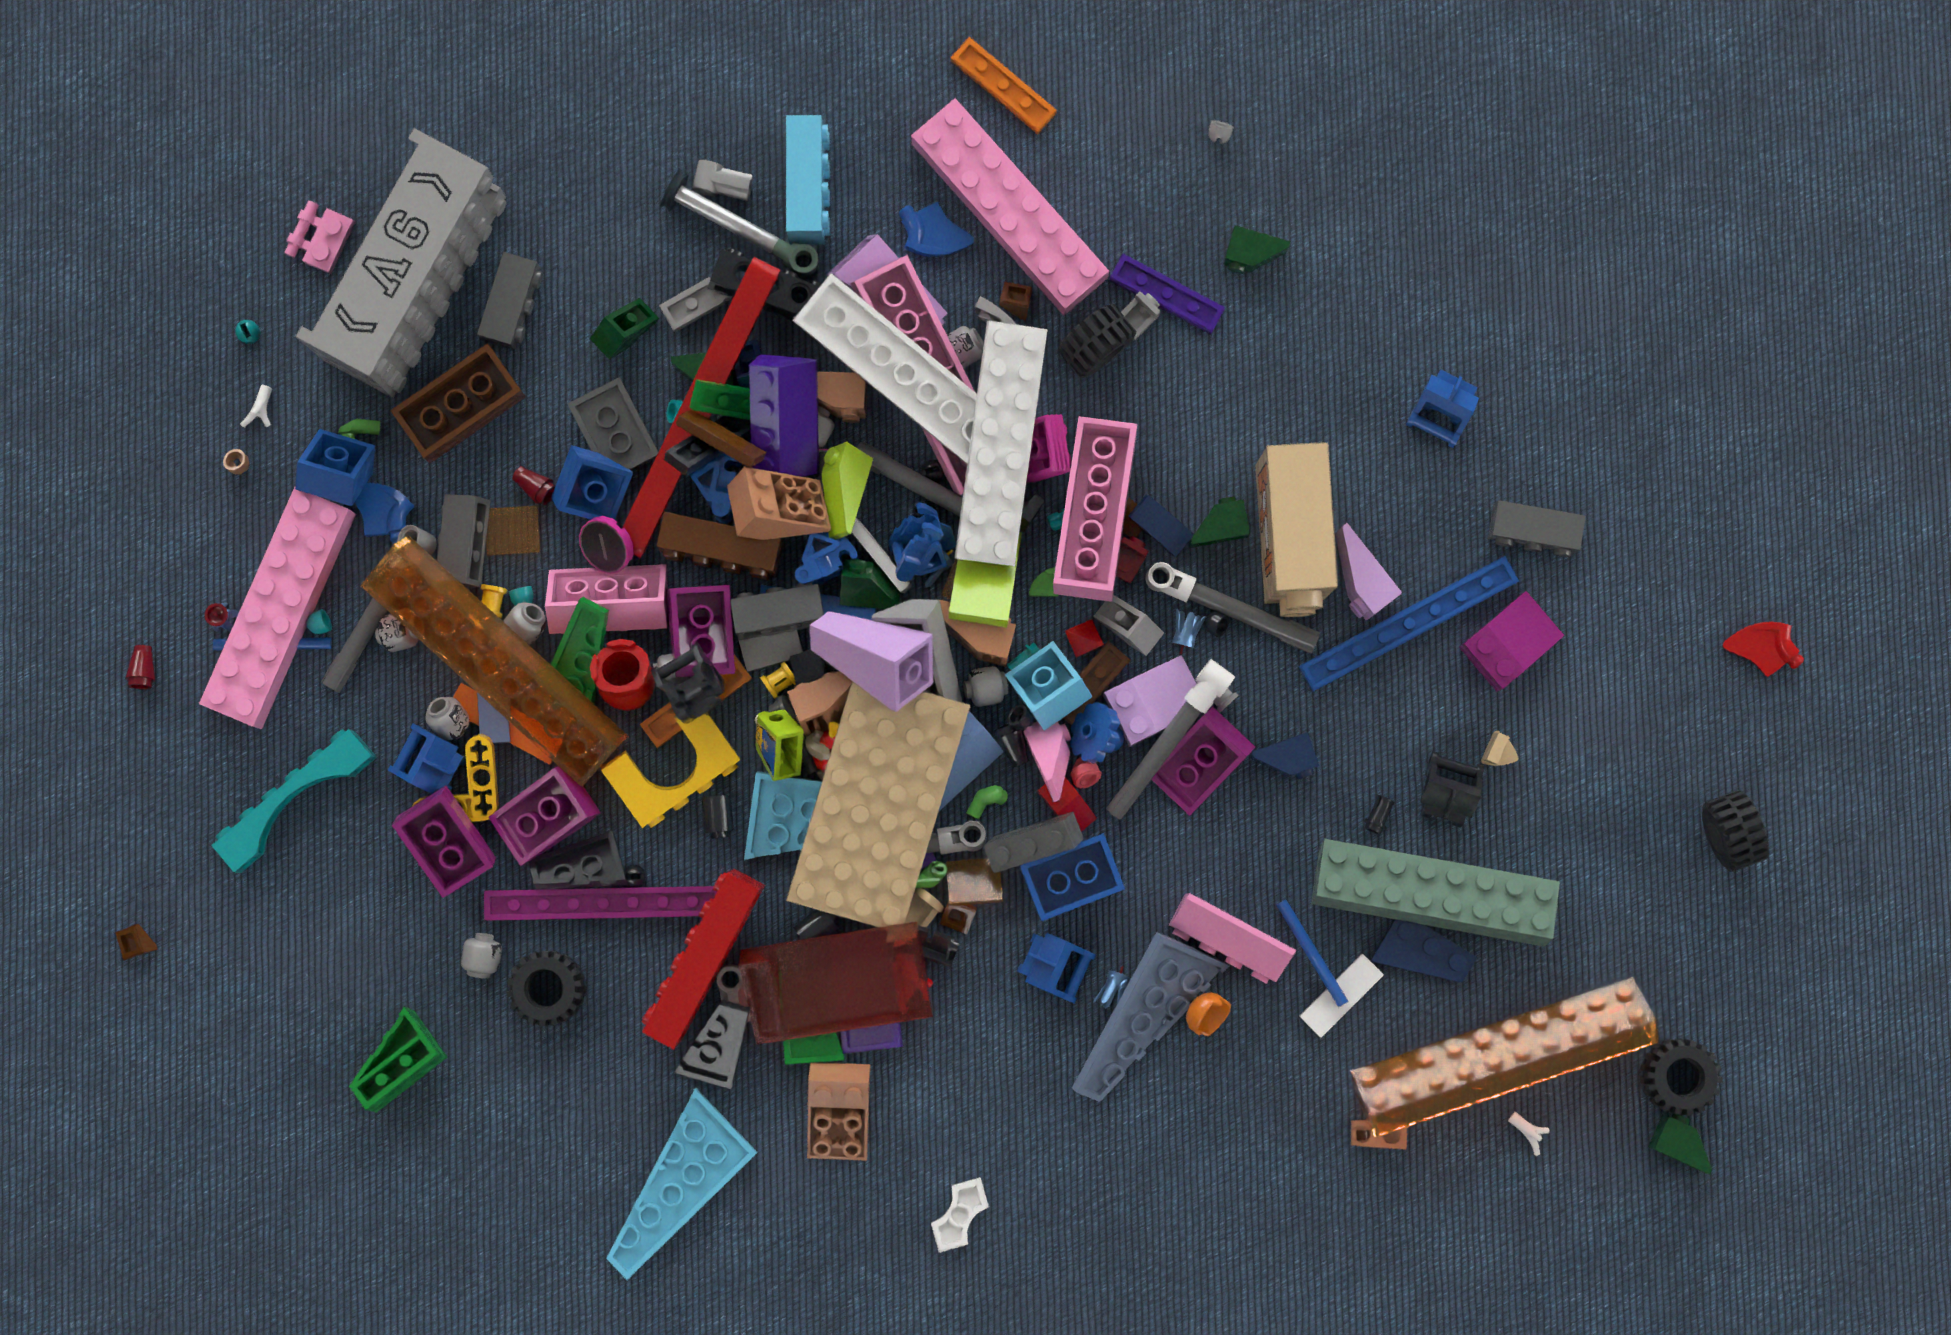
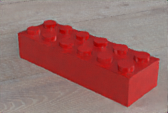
[641,868,765,1049]

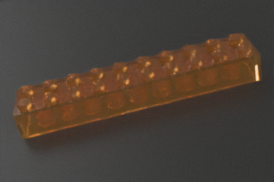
[360,535,629,787]
[1350,977,1659,1138]

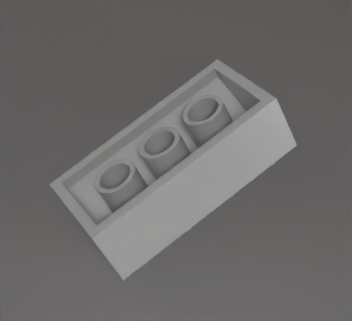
[872,599,962,702]

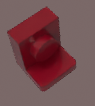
[1116,536,1149,585]

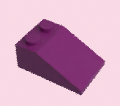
[666,585,735,678]
[1459,591,1564,692]
[1151,706,1255,816]
[488,764,601,866]

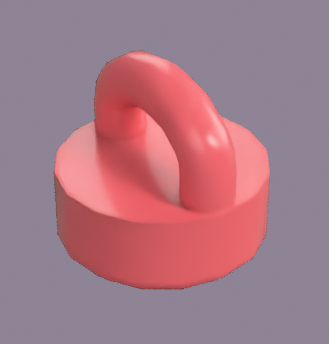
[1070,757,1101,788]

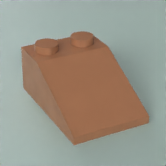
[818,372,867,423]

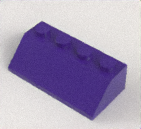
[749,354,819,477]

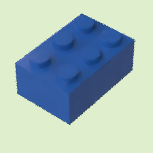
[1019,833,1125,921]

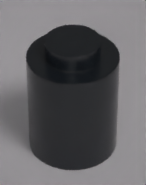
[701,795,734,839]
[793,909,840,950]

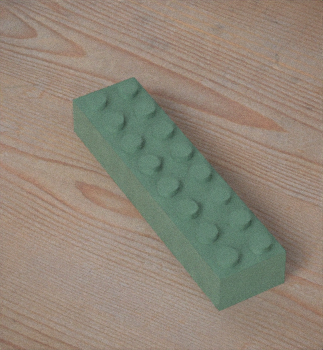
[1311,839,1560,947]

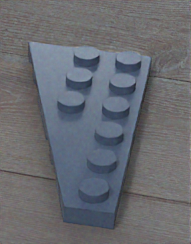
[1072,932,1230,1102]

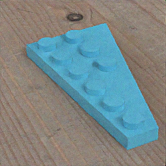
[744,771,822,860]
[606,1088,758,1280]

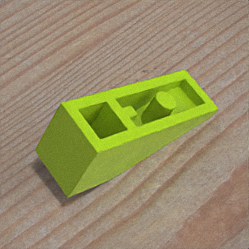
[822,442,873,540]

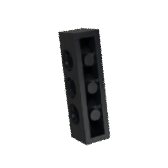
[707,249,822,322]

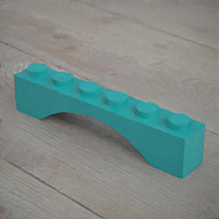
[211,729,377,873]

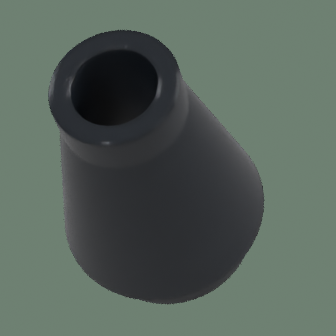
[994,723,1029,768]

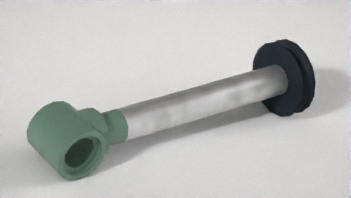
[660,170,818,278]

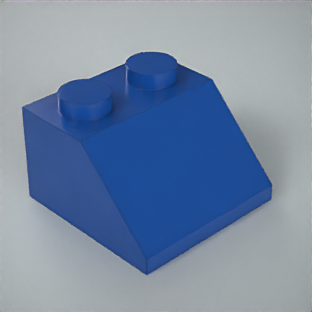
[551,445,633,520]

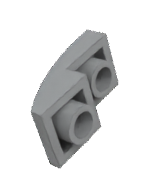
[975,296,1016,325]

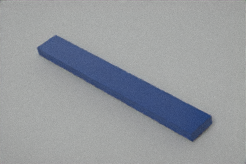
[1298,556,1519,692]

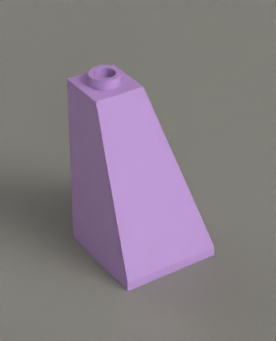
[826,234,948,325]
[810,611,933,712]

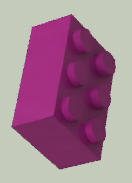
[392,785,496,898]

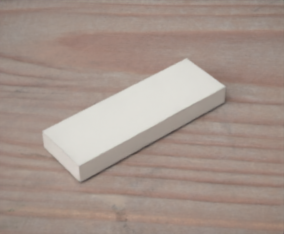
[852,518,912,593]
[1299,954,1384,1038]

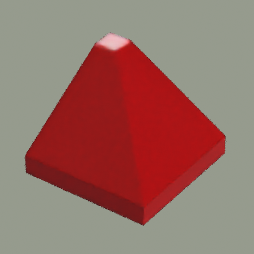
[1065,619,1104,658]

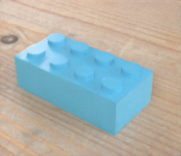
[786,115,830,245]

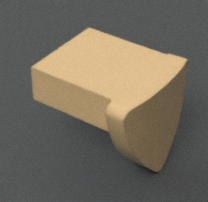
[1481,731,1518,766]
[905,888,945,927]

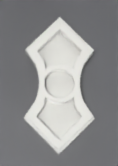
[931,1177,989,1253]

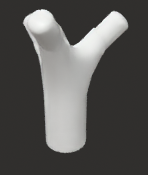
[241,385,272,427]
[1508,1112,1549,1156]

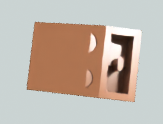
[727,467,831,540]
[940,600,1016,667]
[787,671,852,738]
[807,1062,870,1160]

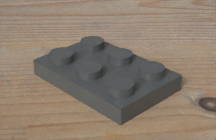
[568,377,658,471]

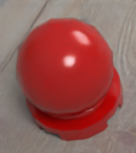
[590,639,656,711]

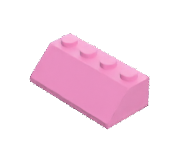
[545,564,668,634]
[1169,893,1296,984]

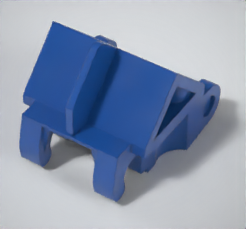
[1406,370,1479,448]
[689,453,742,524]
[888,503,956,582]
[795,532,859,586]
[388,723,466,794]
[1017,933,1096,1004]

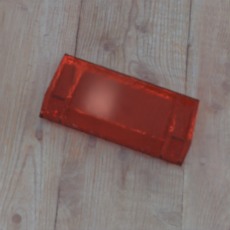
[738,921,933,1045]

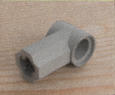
[692,160,753,201]
[717,964,751,1021]

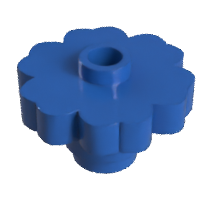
[1070,702,1124,764]

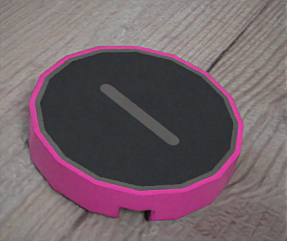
[579,516,633,574]

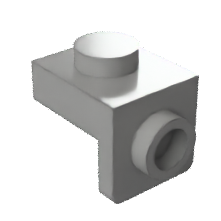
[1121,291,1160,341]

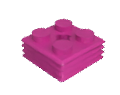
[1026,414,1071,483]

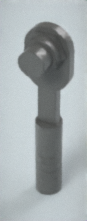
[769,694,819,775]

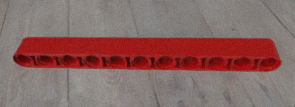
[622,257,781,559]

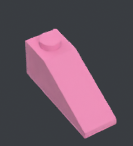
[1023,722,1071,802]

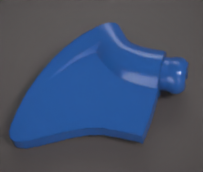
[899,202,974,257]
[355,483,415,544]

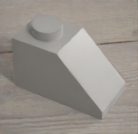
[1093,595,1164,656]

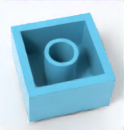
[1005,641,1093,731]

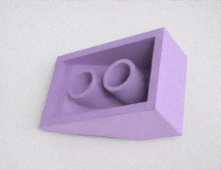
[1335,523,1402,621]
[1103,655,1196,747]

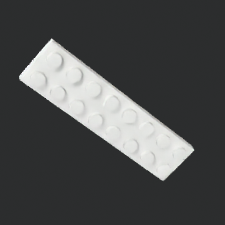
[793,273,977,464]
[955,321,1047,566]

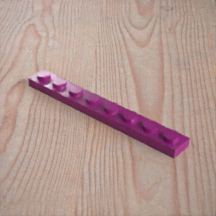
[484,886,717,920]

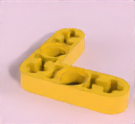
[412,734,499,822]

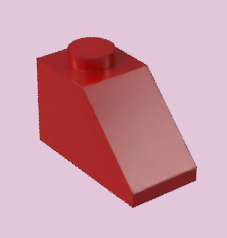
[1037,777,1097,831]

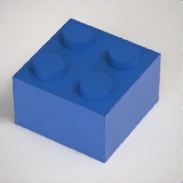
[295,429,375,506]

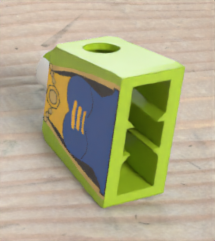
[755,710,804,781]

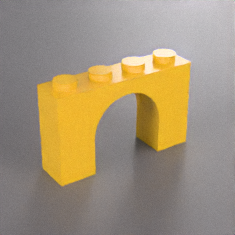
[601,714,740,828]

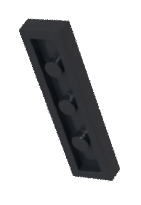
[664,416,751,476]

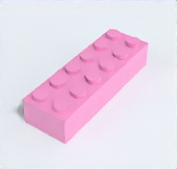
[1053,416,1137,602]

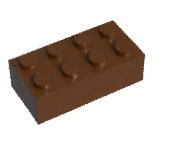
[390,343,526,463]
[657,512,784,581]

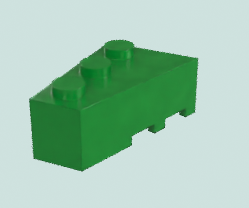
[349,1007,448,1113]

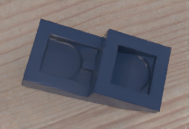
[1128,494,1194,557]

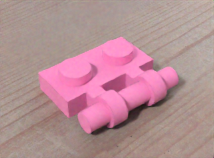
[284,201,355,274]

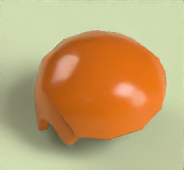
[1186,992,1231,1036]

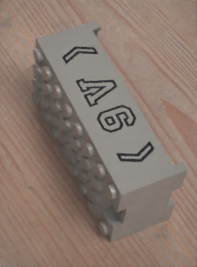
[296,128,506,398]

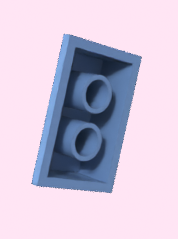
[939,711,1003,811]

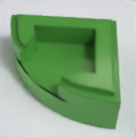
[1029,567,1058,597]

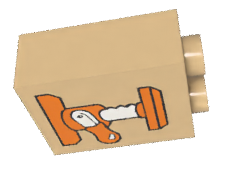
[1255,443,1337,617]

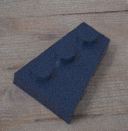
[1370,919,1477,983]

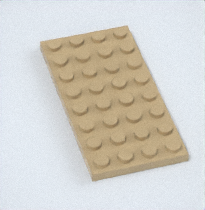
[787,681,970,933]

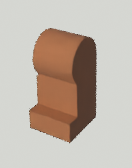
[1351,1120,1407,1149]

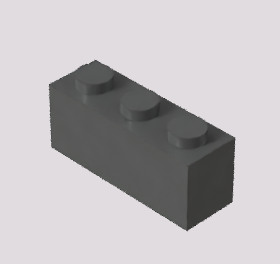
[477,252,543,350]
[435,494,490,587]
[1488,500,1586,557]
[730,582,824,640]
[984,811,1084,873]

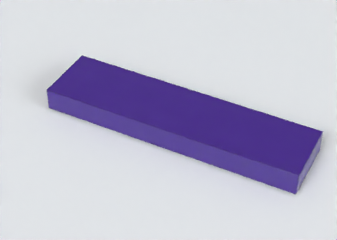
[1109,253,1225,335]

